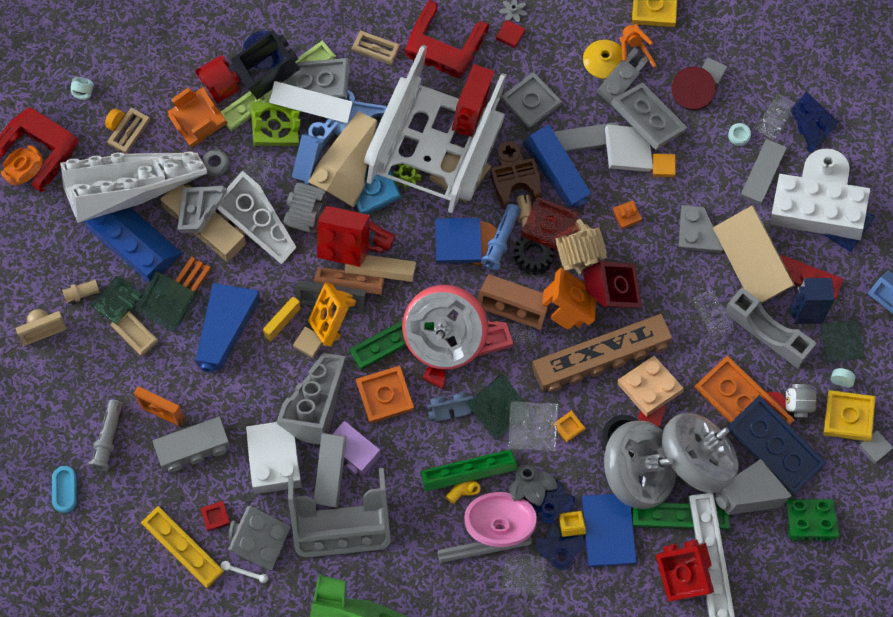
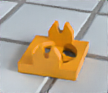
[308,282,356,347]

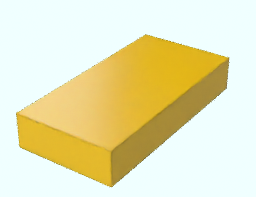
[263,296,301,342]

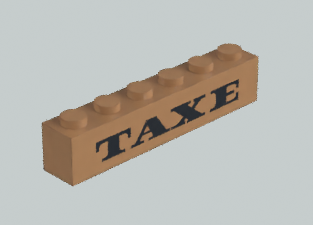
[532,314,672,393]

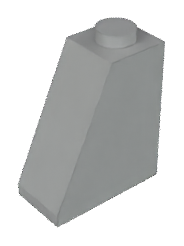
[714,459,792,515]

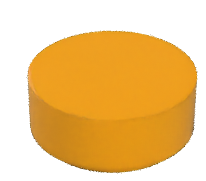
[105,108,125,131]

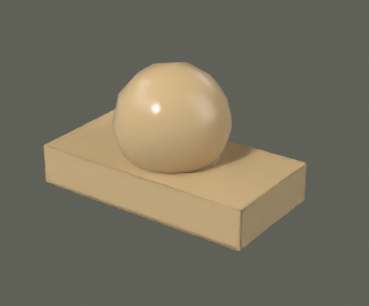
[15,309,67,346]

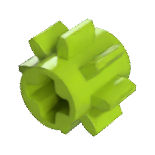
[393,164,421,191]

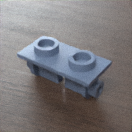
[426,392,475,422]

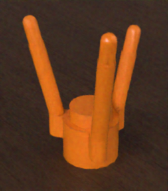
[619,24,657,68]

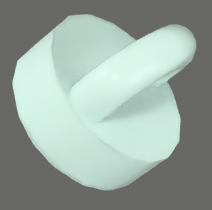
[71,77,94,100]

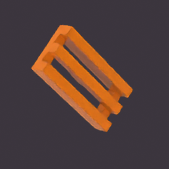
[167,256,211,306]

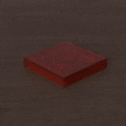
[521,197,579,250]

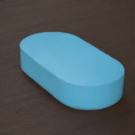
[52,466,77,513]

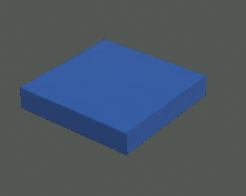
[435,218,481,264]

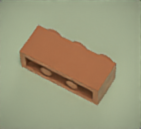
[478,274,552,330]

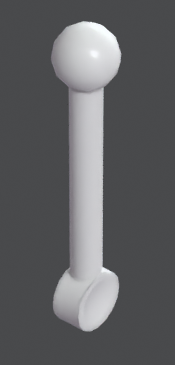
[221,561,269,583]

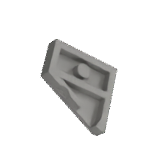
[177,186,227,233]
[678,205,723,253]

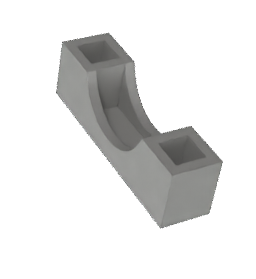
[725,287,816,369]

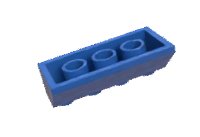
[84,207,183,285]

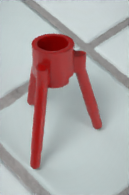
[353,211,396,254]

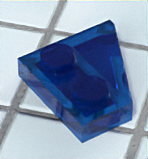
[790,92,838,153]

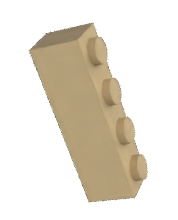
[160,184,246,263]

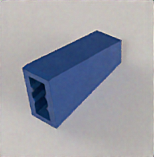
[522,124,591,208]
[195,283,260,373]

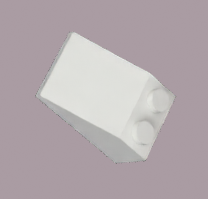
[246,422,302,494]

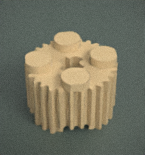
[556,227,607,270]

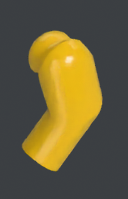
[445,480,481,504]

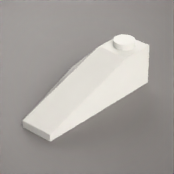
[217,171,296,264]

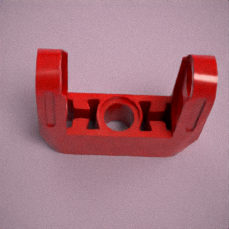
[404,0,489,79]
[0,107,79,192]

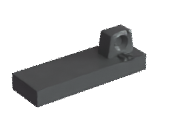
[296,280,366,313]

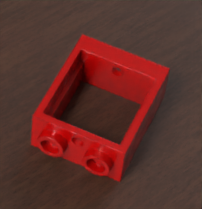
[452,64,494,137]

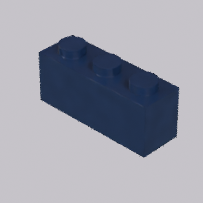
[790,278,834,324]

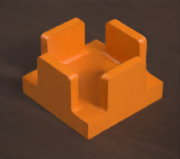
[168,87,228,148]
[542,267,596,330]

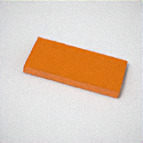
[694,355,794,425]

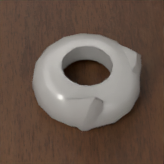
[202,148,230,177]

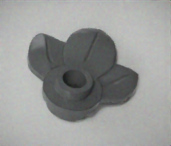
[510,465,557,506]

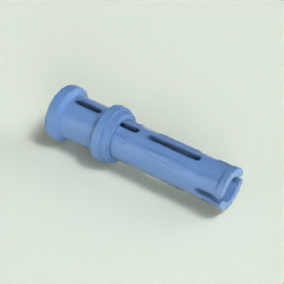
[481,204,521,270]

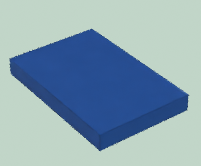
[582,494,636,567]

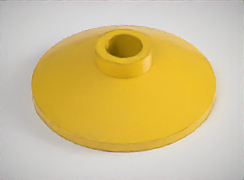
[583,40,622,79]

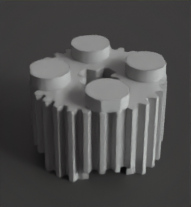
[283,183,328,233]

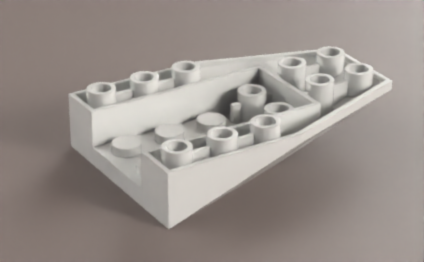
[60,152,207,223]

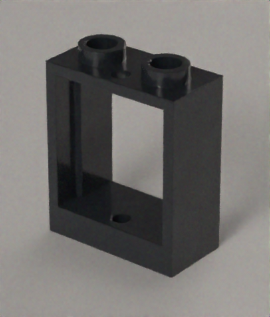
[230,30,300,100]

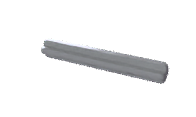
[438,536,532,563]

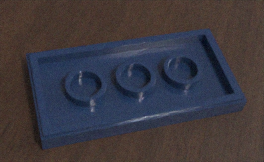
[727,395,826,496]

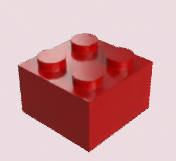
[317,206,370,267]

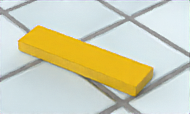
[141,506,224,589]

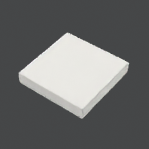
[605,125,653,172]

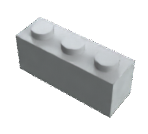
[152,416,231,473]

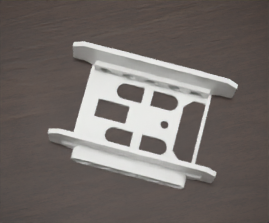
[364,45,507,213]

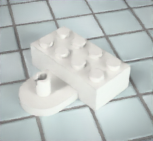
[770,149,870,240]

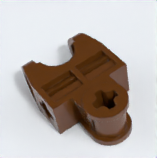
[490,141,541,210]

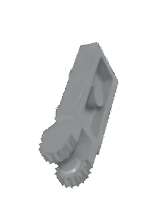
[596,47,649,104]

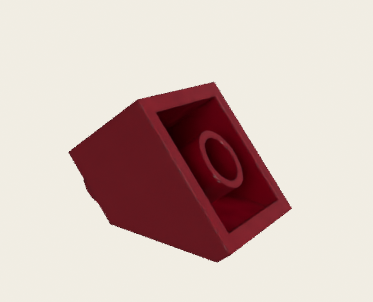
[583,261,642,309]

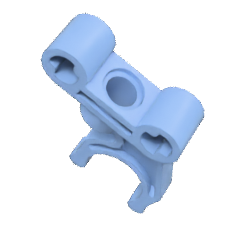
[308,90,387,146]

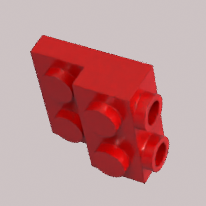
[655,539,714,601]

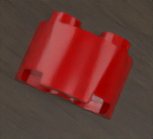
[195,55,240,104]

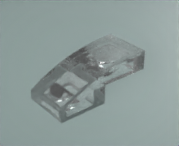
[755,93,797,140]

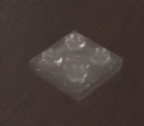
[507,401,558,451]

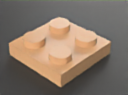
[617,356,684,417]

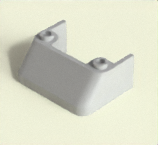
[288,468,391,557]

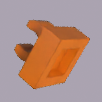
[612,200,642,230]

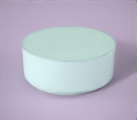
[728,123,751,146]
[831,368,856,388]

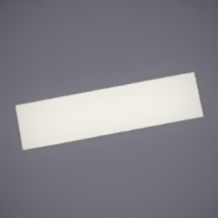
[269,81,353,123]

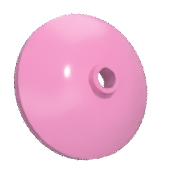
[464,492,536,547]

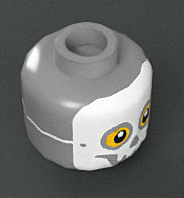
[786,384,816,417]

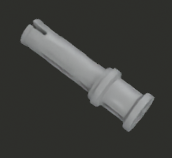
[88,400,123,471]

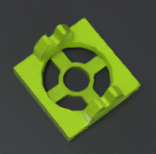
[251,102,300,146]

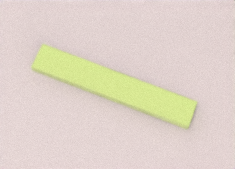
[221,40,336,132]

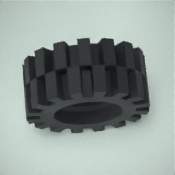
[514,231,555,275]

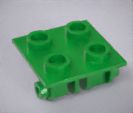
[786,499,839,542]

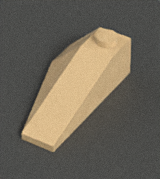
[308,111,378,208]

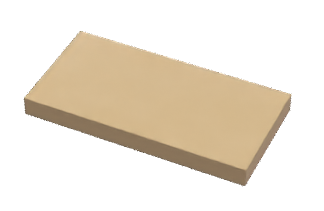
[713,206,795,304]

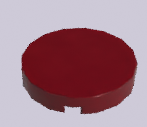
[671,66,716,111]

